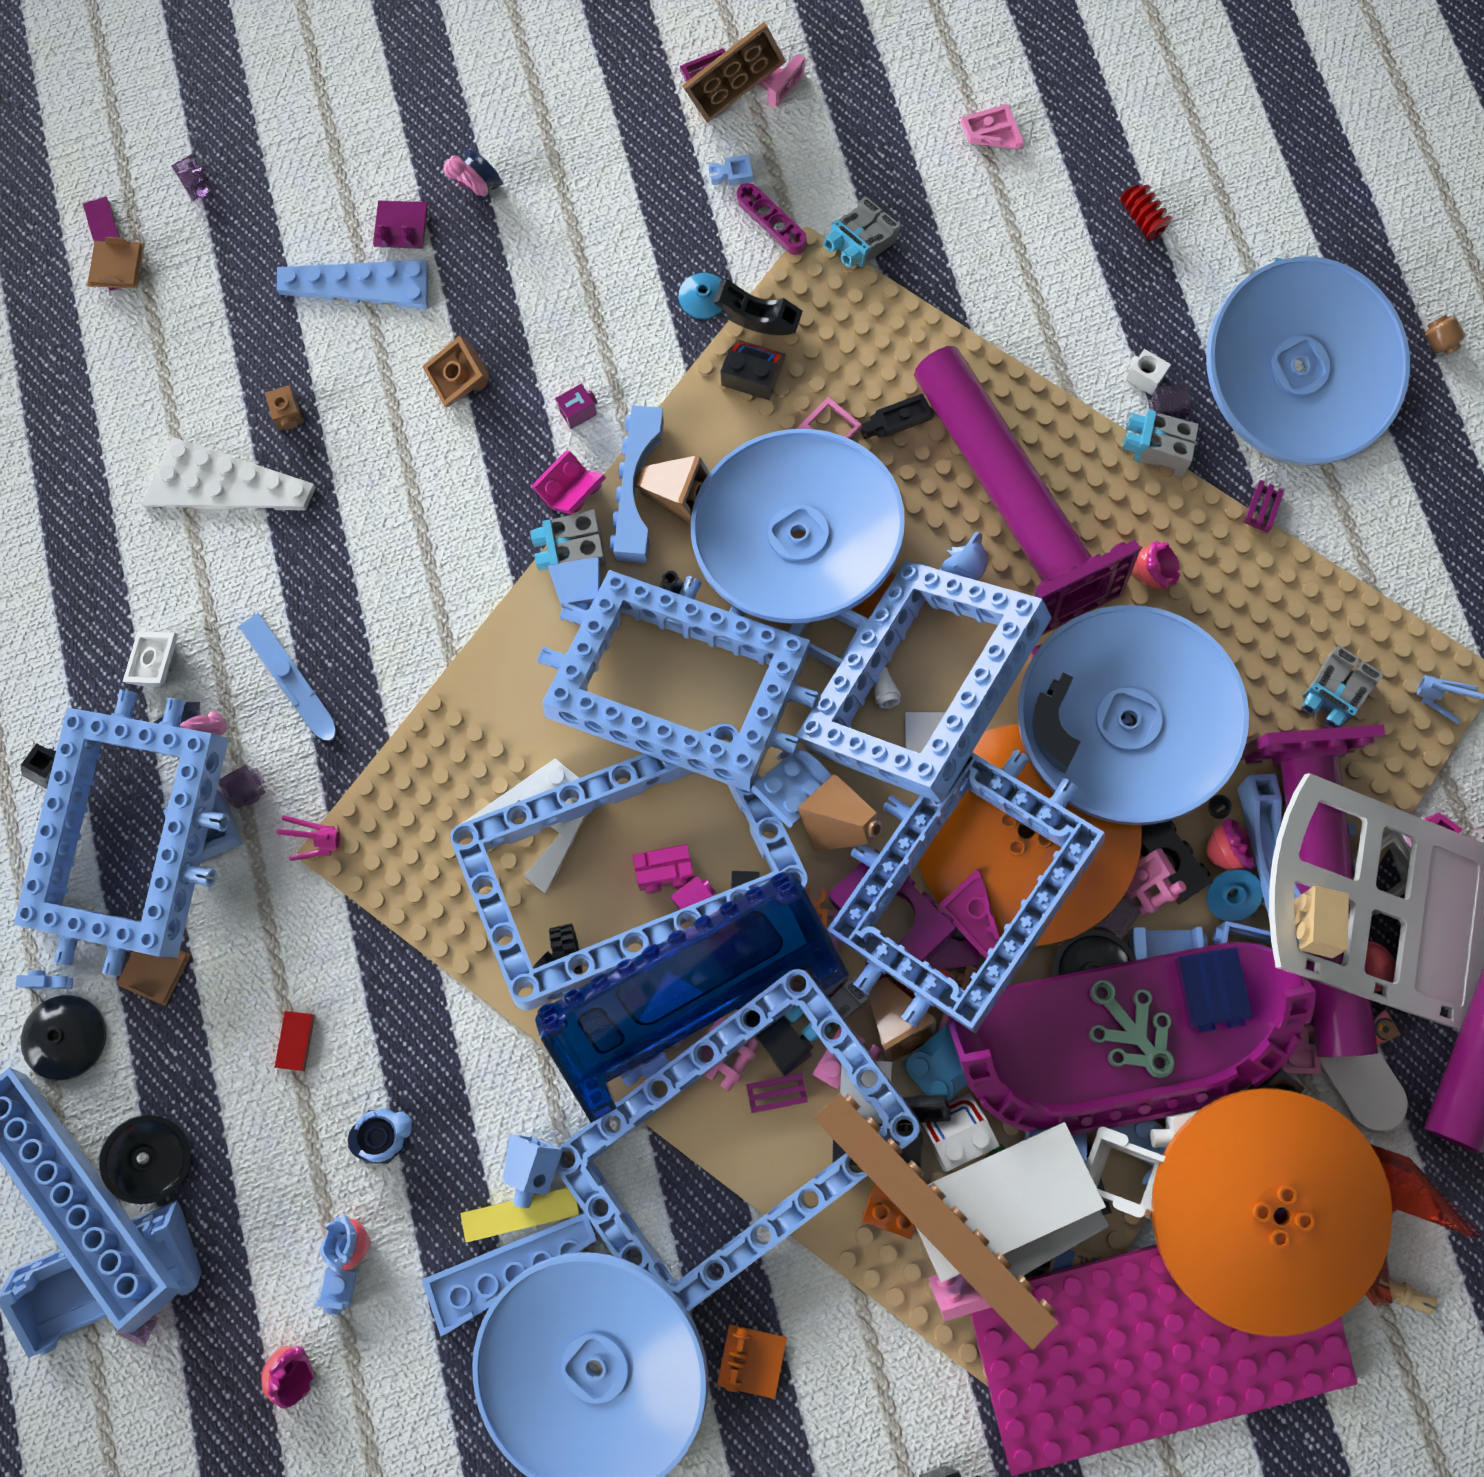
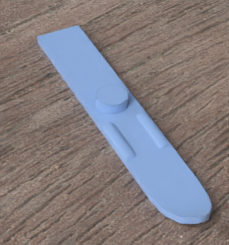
[239,613,336,741]

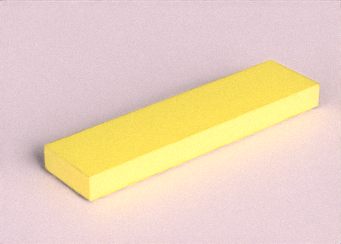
[460,1187,580,1242]

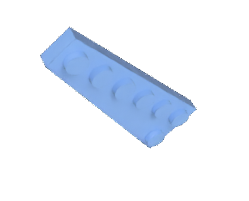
[277,260,428,309]
[422,1213,598,1336]

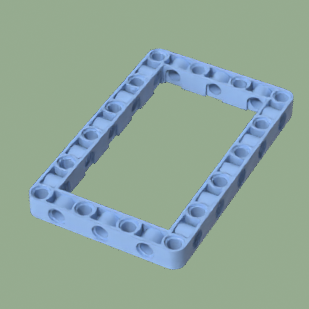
[450,724,808,1011]
[556,969,920,1312]

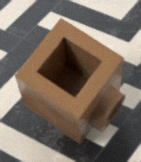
[265,385,304,430]

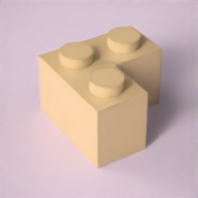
[1294,885,1349,958]

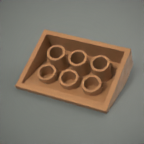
[682,22,786,123]

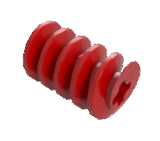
[1120,184,1173,241]

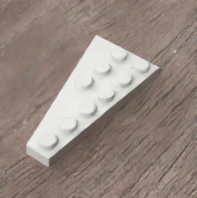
[141,437,316,510]

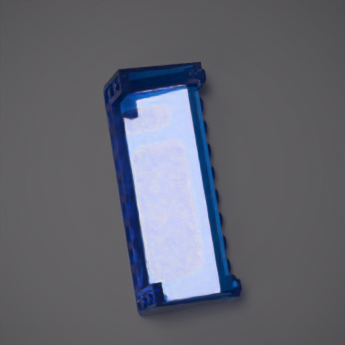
[535,872,849,1123]

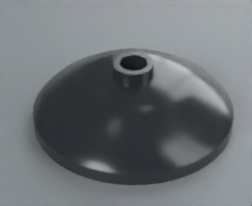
[1052,930,1136,977]
[21,995,106,1080]
[99,1115,191,1204]

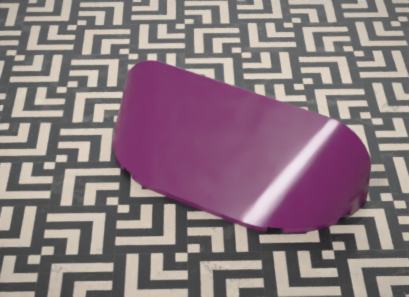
[949,942,1316,1135]

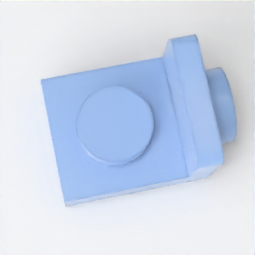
[315,1267,357,1314]

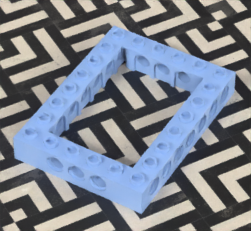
[796,560,1052,803]

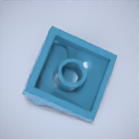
[903,1024,968,1101]

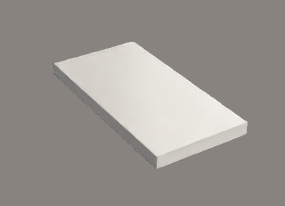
[916,1122,1106,1282]

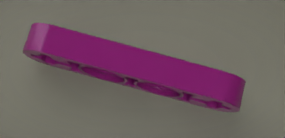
[736,183,807,255]

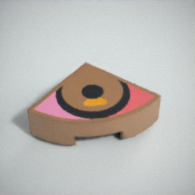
[1374,1009,1401,1046]

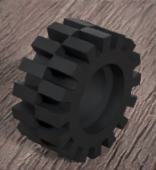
[549,923,583,974]

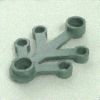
[1089,980,1175,1078]

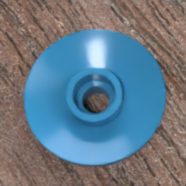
[679,273,723,319]
[1206,869,1263,922]

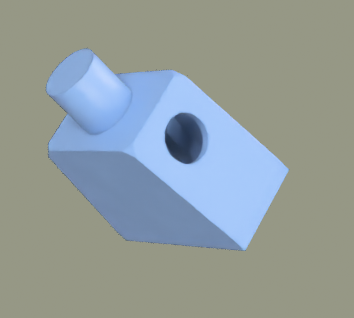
[548,557,601,610]
[503,1134,562,1208]

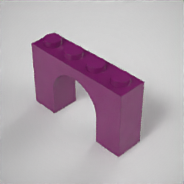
[827,849,956,962]

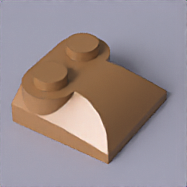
[422,335,489,407]

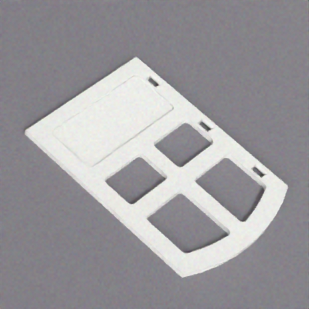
[1269,773,1484,1030]

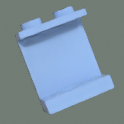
[1128,927,1208,960]

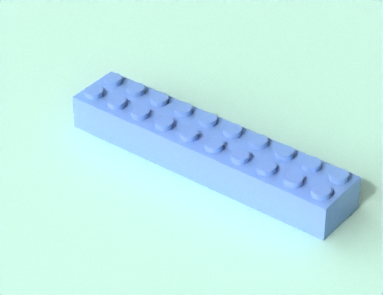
[0,1067,181,1333]

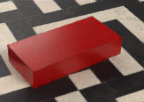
[274,1011,315,1071]

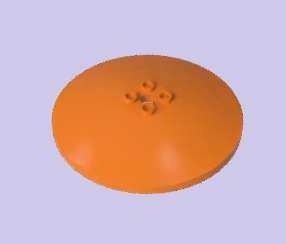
[918,724,1142,947]
[1151,1088,1392,1336]

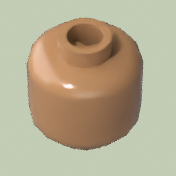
[1425,314,1466,355]

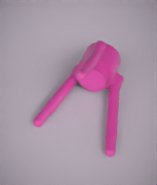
[276,815,340,861]

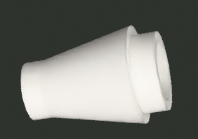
[874,667,901,709]

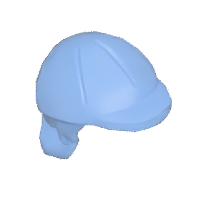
[920,532,987,581]

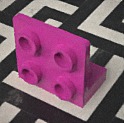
[531,450,606,515]

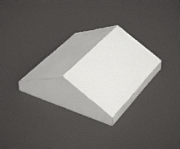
[123,632,178,688]

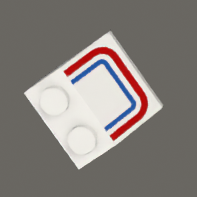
[921,1093,999,1172]

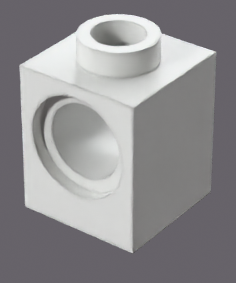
[1126,349,1171,395]

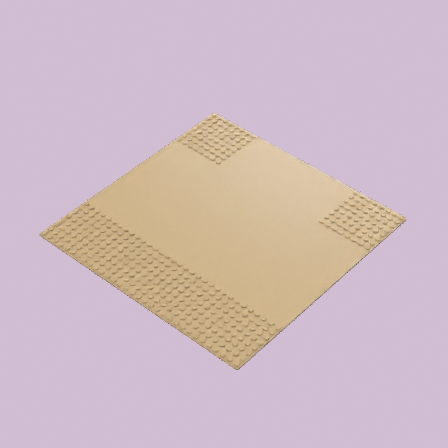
[297,227,1484,1387]

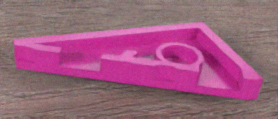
[937,869,1000,959]

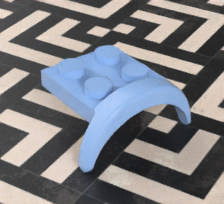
[750,748,831,829]

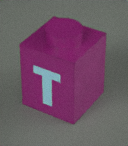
[555,383,598,429]

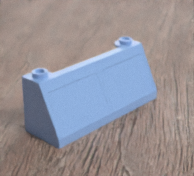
[0,1201,202,1358]

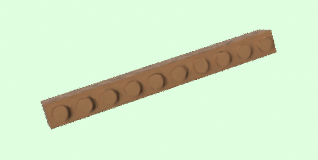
[814,1093,1059,1350]

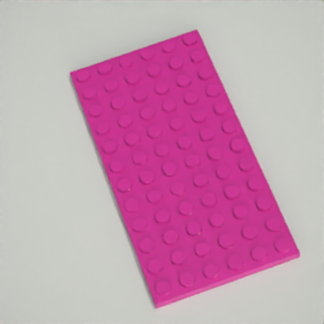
[970,1210,1358,1476]

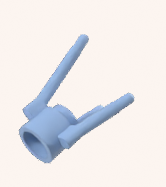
[1417,675,1484,724]

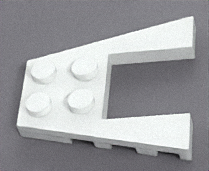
[463,759,587,894]

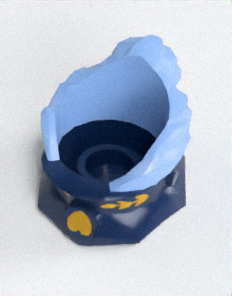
[347,1108,412,1164]

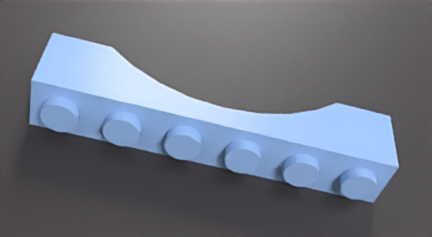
[610,405,664,563]
[1237,774,1301,944]

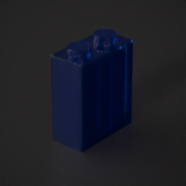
[1175,947,1253,1033]

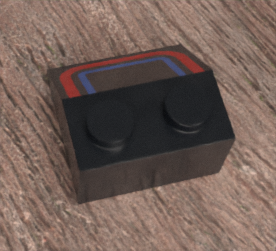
[720,339,786,401]

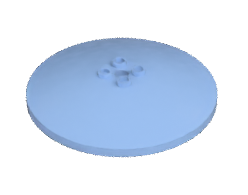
[1206,256,1410,465]
[691,429,905,624]
[1017,605,1249,825]
[472,1252,708,1477]

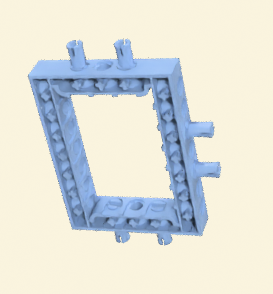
[537,570,819,792]
[14,690,229,976]
[827,749,1105,1034]

